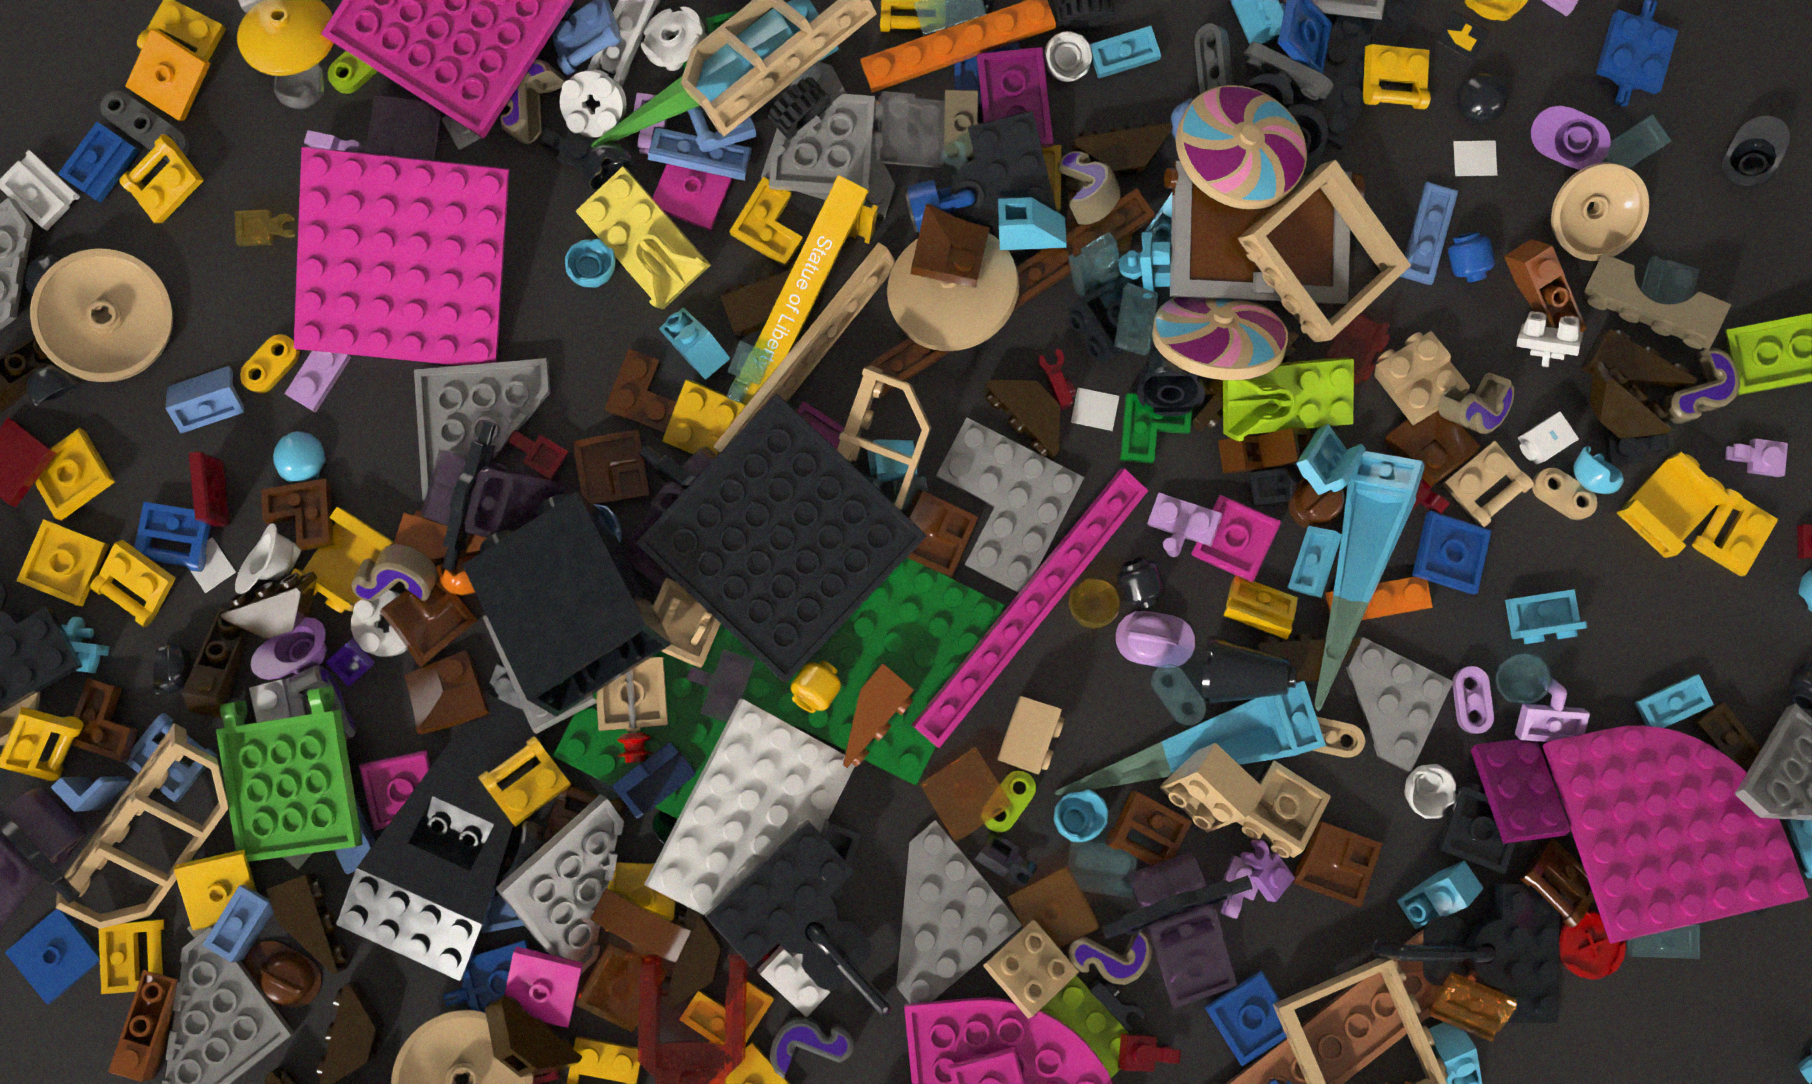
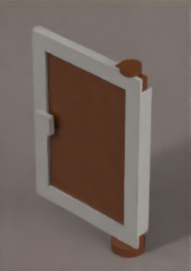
[1164,161,1365,304]

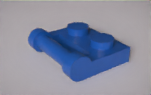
[134,502,211,572]

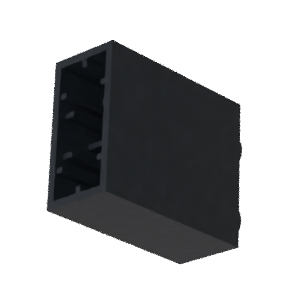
[463,492,672,717]

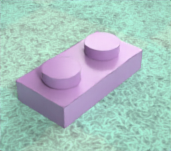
[285,351,351,412]

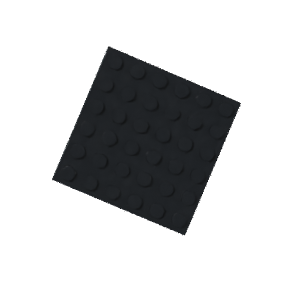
[636,393,927,684]

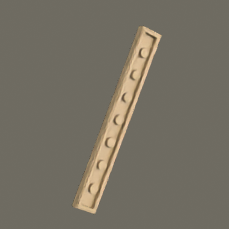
[713,242,896,454]

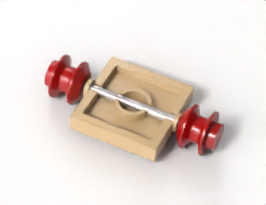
[596,657,668,763]

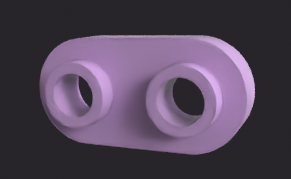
[1452,666,1494,734]

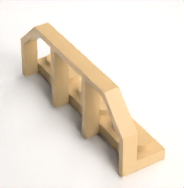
[681,0,877,137]
[837,366,931,510]
[56,723,228,929]

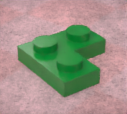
[1120,393,1192,463]

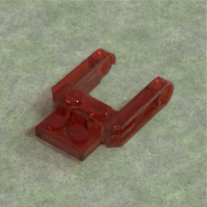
[638,954,747,1084]

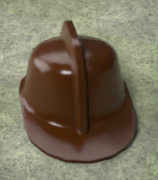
[1288,478,1348,528]
[243,940,322,1008]

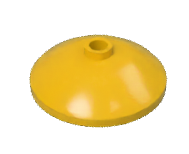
[237,0,334,76]

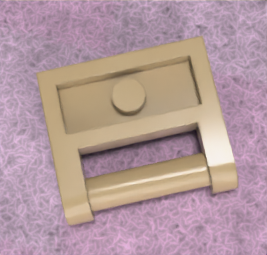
[1442,441,1534,527]

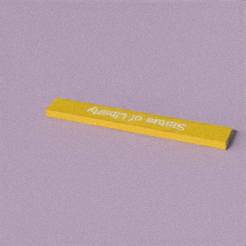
[730,175,870,404]

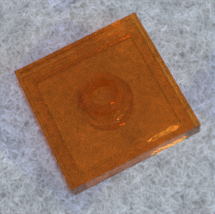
[920,747,1013,842]
[1007,865,1100,948]

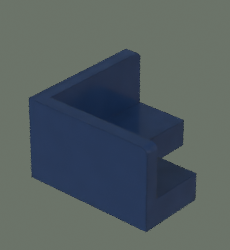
[612,742,696,819]

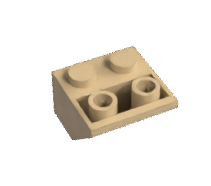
[997,696,1065,774]
[1160,743,1264,833]

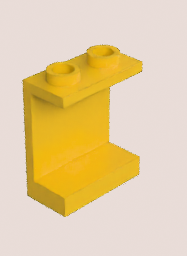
[1616,452,1731,558]
[291,507,394,613]

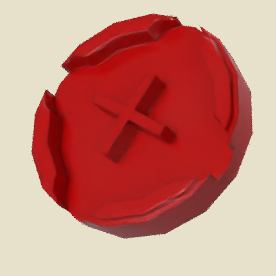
[1559,910,1627,980]

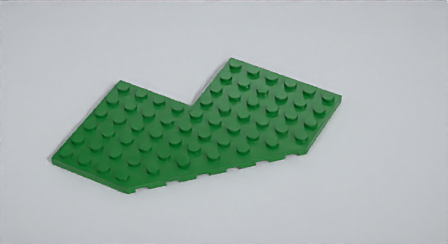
[553,558,1005,819]

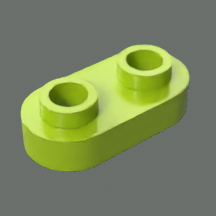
[328,51,378,94]
[982,771,1036,832]

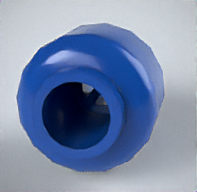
[1447,231,1496,282]

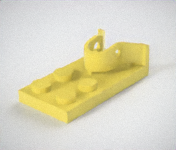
[576,166,711,309]

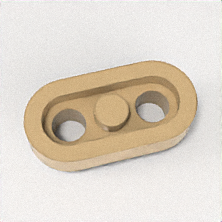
[1532,468,1597,520]
[1312,717,1365,758]

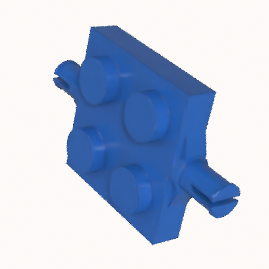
[1596,0,1678,107]
[443,939,530,1013]

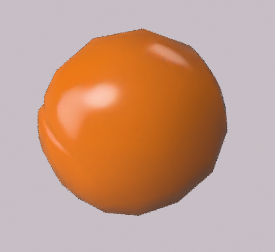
[436,555,477,595]

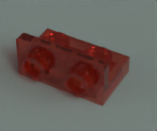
[1324,314,1390,387]

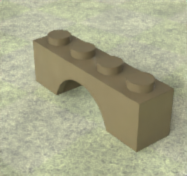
[1582,253,1732,350]

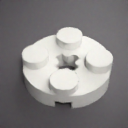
[641,7,707,71]
[560,69,627,137]
[351,590,408,657]

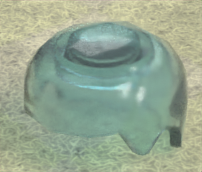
[1495,653,1552,704]

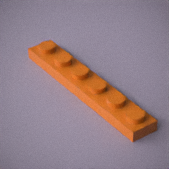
[860,0,1056,93]

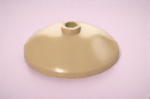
[1551,162,1649,261]

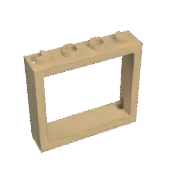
[1237,160,1411,343]
[1272,958,1448,1084]

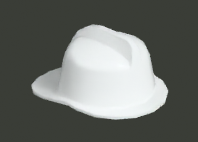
[235,524,301,594]

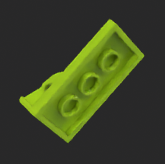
[1725,313,1812,395]
[1223,357,1354,441]

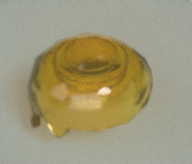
[1068,578,1120,629]

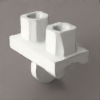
[1516,311,1583,367]

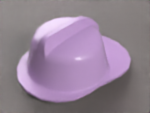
[1116,611,1195,668]

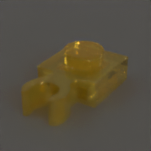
[235,209,296,247]

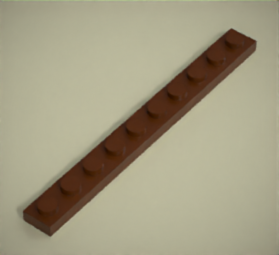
[860,188,1155,399]

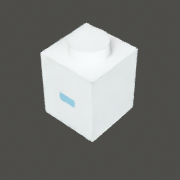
[1517,412,1579,465]

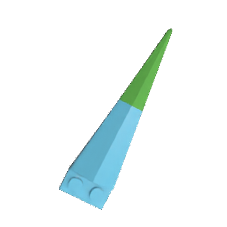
[591,0,839,148]

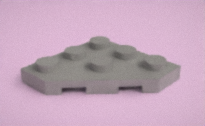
[769,94,875,196]
[0,197,33,330]
[1346,637,1453,772]

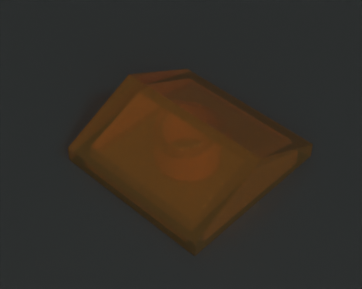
[574,943,667,1032]

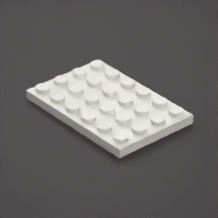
[644,699,855,915]

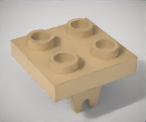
[653,578,721,668]
[983,919,1079,1019]

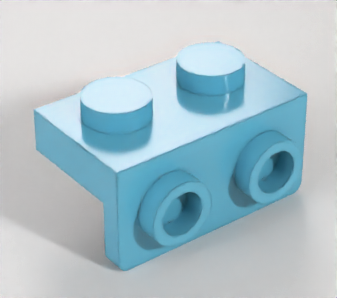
[1230,0,1285,45]
[1296,424,1366,495]
[1505,589,1588,644]

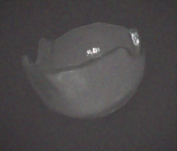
[274,64,325,110]

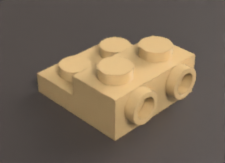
[1374,331,1470,426]
[1237,760,1331,858]

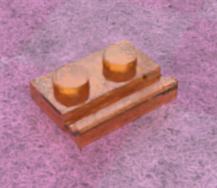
[1429,972,1516,1042]

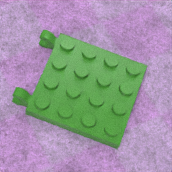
[216,686,363,862]

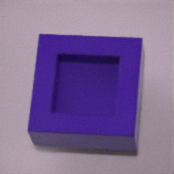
[326,638,375,687]

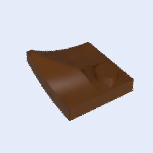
[910,203,990,288]
[1384,410,1480,487]
[573,429,650,504]
[906,489,978,578]
[380,576,478,668]
[404,650,490,734]
[1292,821,1383,908]

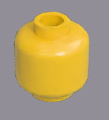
[791,661,841,713]

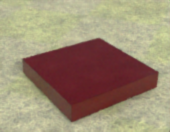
[0,417,57,507]
[189,451,230,527]

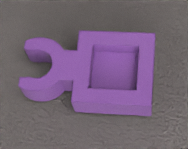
[1241,840,1295,902]

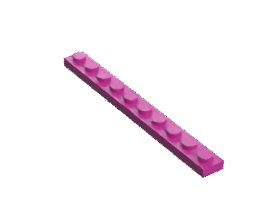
[911,469,1148,748]

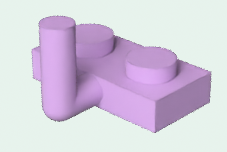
[1147,493,1223,557]
[1515,674,1590,742]

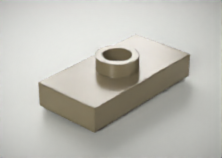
[944,89,978,157]

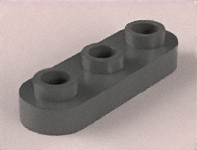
[1194,23,1234,94]
[1243,42,1334,100]
[100,91,190,162]

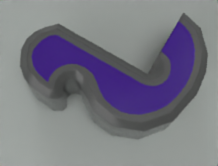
[288,665,357,740]
[770,1016,854,1079]

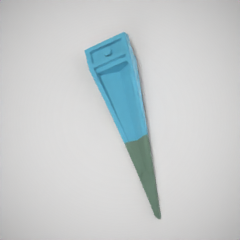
[1314,451,1425,711]
[1054,681,1326,795]

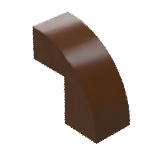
[1218,428,1311,473]
[590,888,691,962]

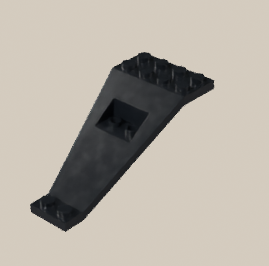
[336,660,547,981]

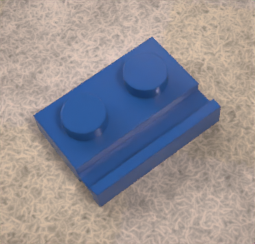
[58,122,140,204]

